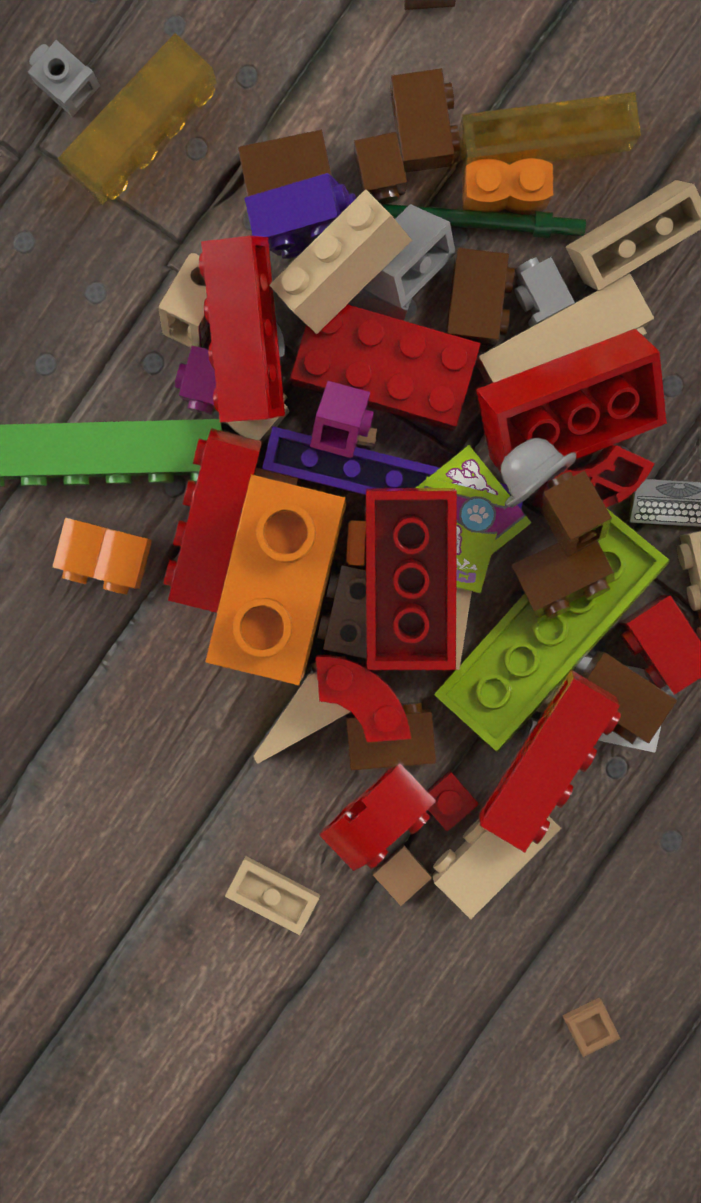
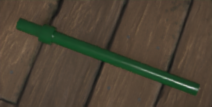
[381,204,586,238]

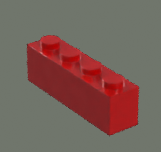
[199,236,285,422]
[163,428,262,613]
[479,670,621,853]

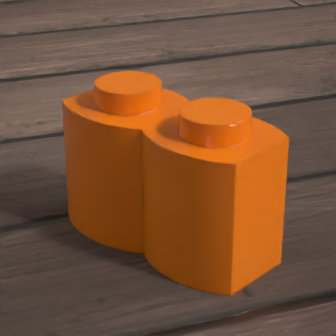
[462,158,553,215]
[53,518,152,595]

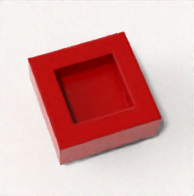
[427,770,479,832]

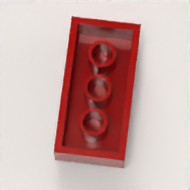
[291,304,481,432]
[476,328,667,473]
[366,488,457,670]

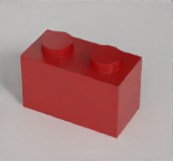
[620,595,701,695]

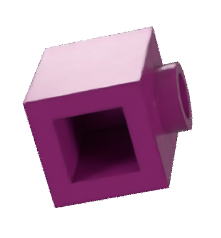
[175,345,216,415]
[310,381,374,458]

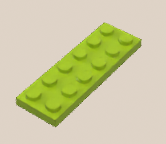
[434,508,669,753]

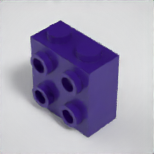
[244,173,356,259]

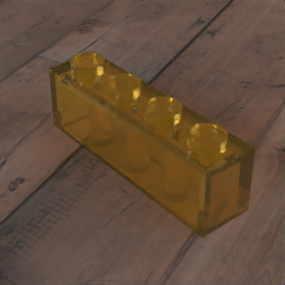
[57,33,217,205]
[459,92,641,172]

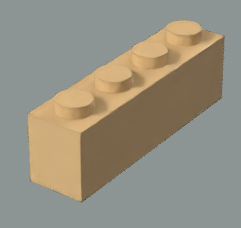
[475,273,654,385]

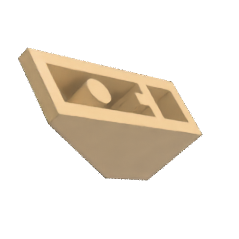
[253,652,350,764]

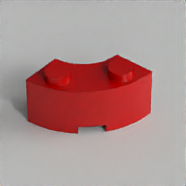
[532,445,655,509]
[316,655,411,742]
[319,764,436,871]

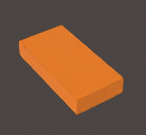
[347,521,366,567]

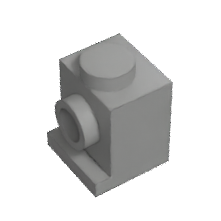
[28,40,100,117]
[514,257,575,328]

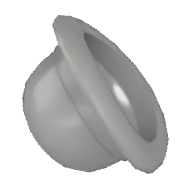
[501,438,576,507]

